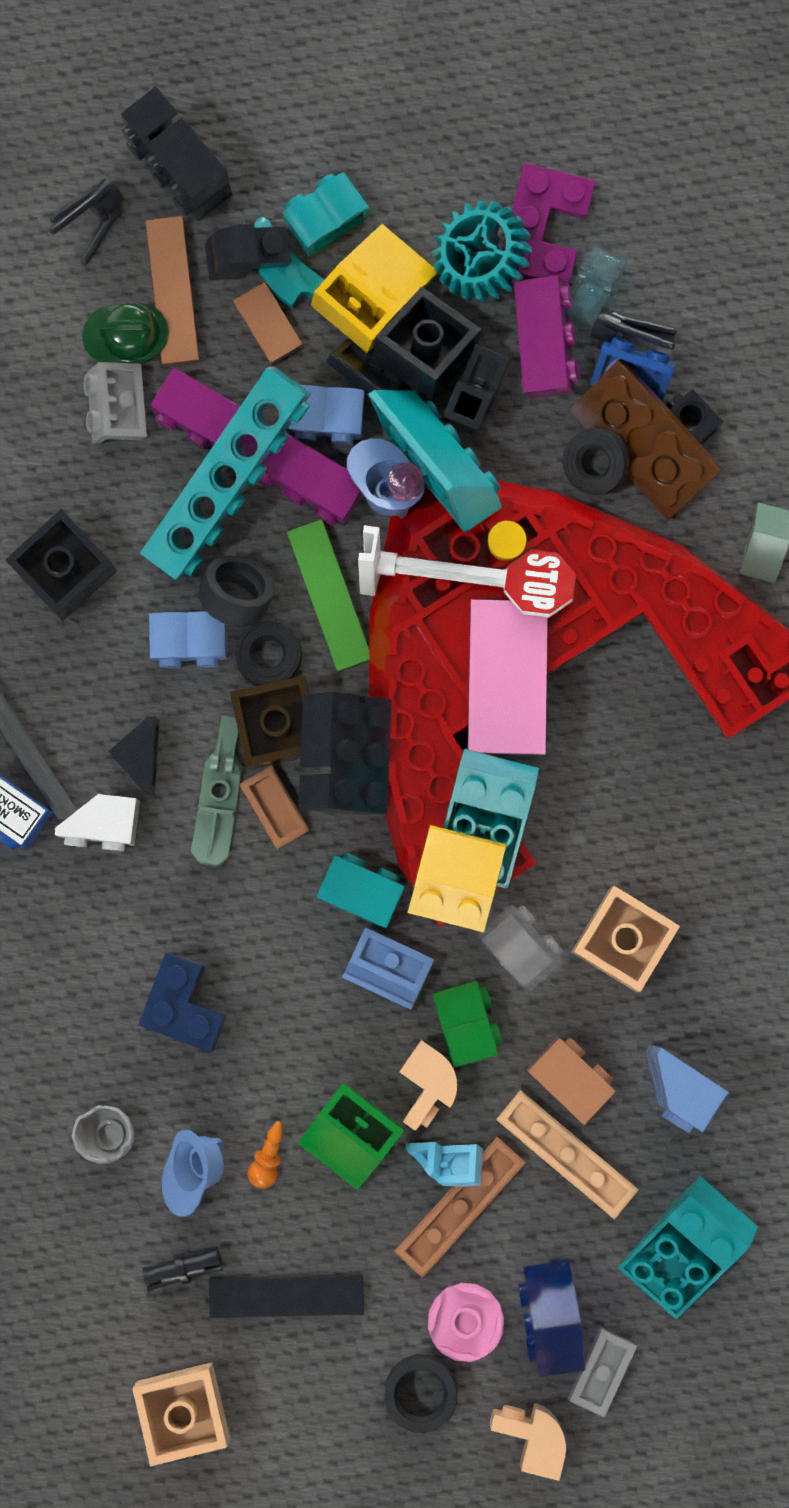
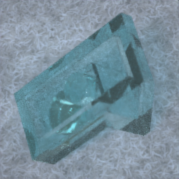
[568,245,627,328]

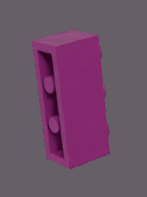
[514,275,580,399]

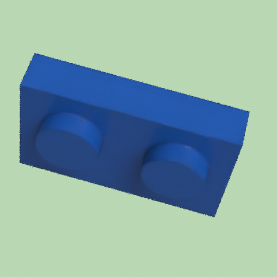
[590,337,676,402]

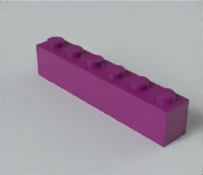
[150,368,363,526]

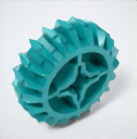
[432,200,532,303]

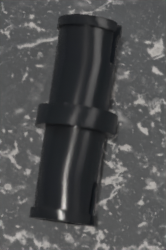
[142,1246,224,1292]

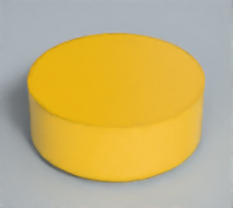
[488,521,526,561]

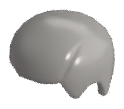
[71,1106,135,1164]

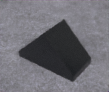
[108,716,160,795]

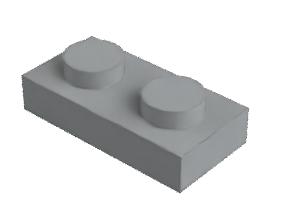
[568,1327,637,1418]

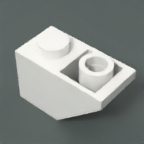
[55,794,140,852]

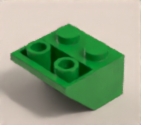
[297,1082,404,1190]

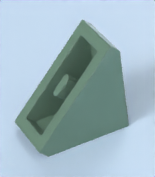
[739,502,789,584]

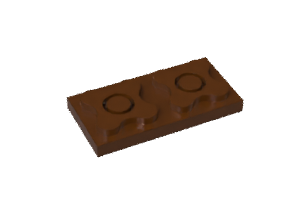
[569,359,723,520]

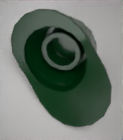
[82,303,169,363]

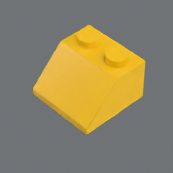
[408,825,506,932]

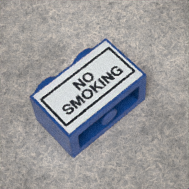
[0,775,54,850]

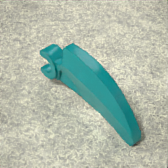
[254,217,325,308]

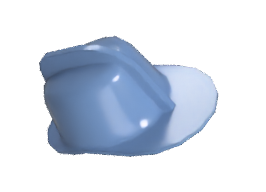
[347,439,424,519]
[162,1129,224,1217]

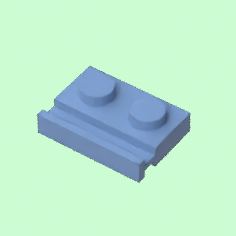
[342,927,434,1010]

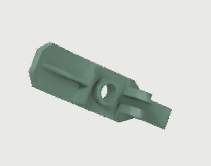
[191,716,242,866]

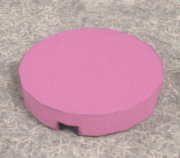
[428,1283,504,1362]

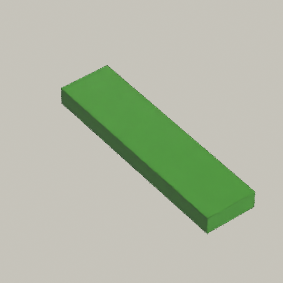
[287,519,369,673]

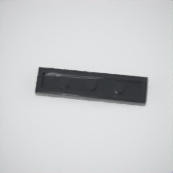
[209,1274,364,1318]

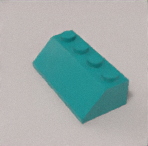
[368,390,502,533]

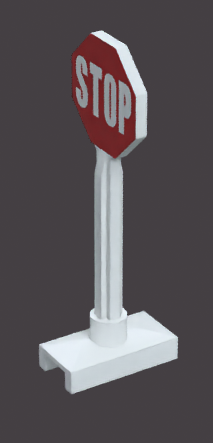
[358,525,576,617]

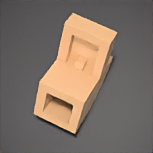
[400,1040,457,1131]
[490,1403,566,1481]

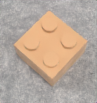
[571,886,680,992]
[132,1362,230,1466]

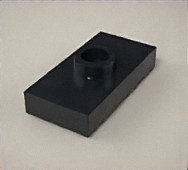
[326,338,406,394]

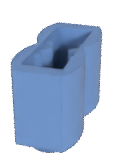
[287,385,366,446]
[149,611,228,668]

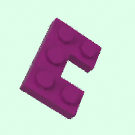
[501,163,596,286]

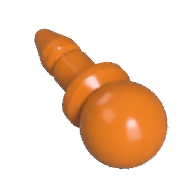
[247,1121,283,1189]

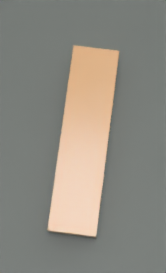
[496,1090,639,1220]

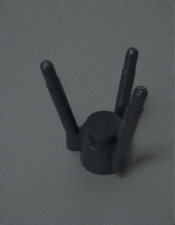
[49,178,125,265]
[591,309,676,350]

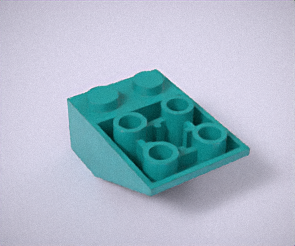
[444,749,539,889]
[618,1175,758,1319]

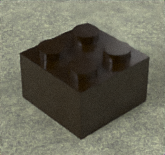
[230,676,309,770]

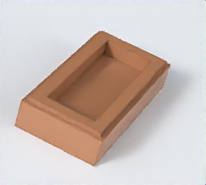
[233,282,303,366]
[239,765,310,850]

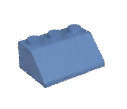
[646,1045,728,1133]

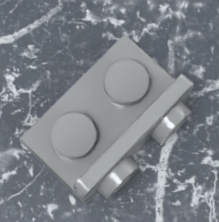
[83,362,147,444]

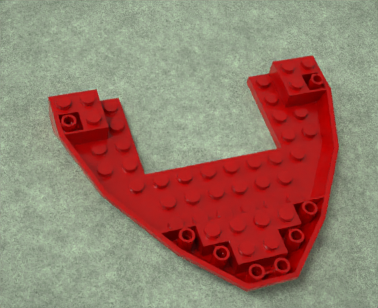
[369,480,789,928]

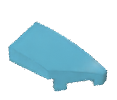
[405,1142,483,1186]

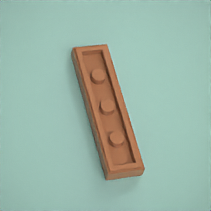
[146,216,200,367]
[394,1136,526,1278]

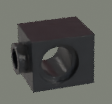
[666,389,723,445]

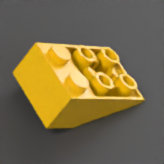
[311,224,438,353]

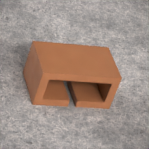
[527,1037,616,1125]

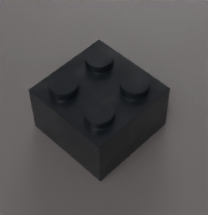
[373,287,481,402]
[5,509,117,621]

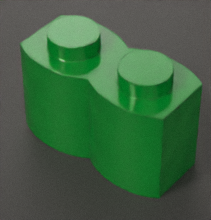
[432,980,503,1068]

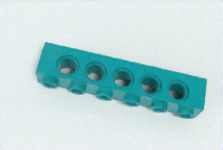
[140,367,311,580]

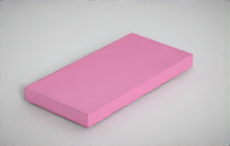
[468,600,548,755]

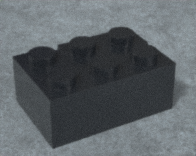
[121,86,232,222]
[298,692,391,815]

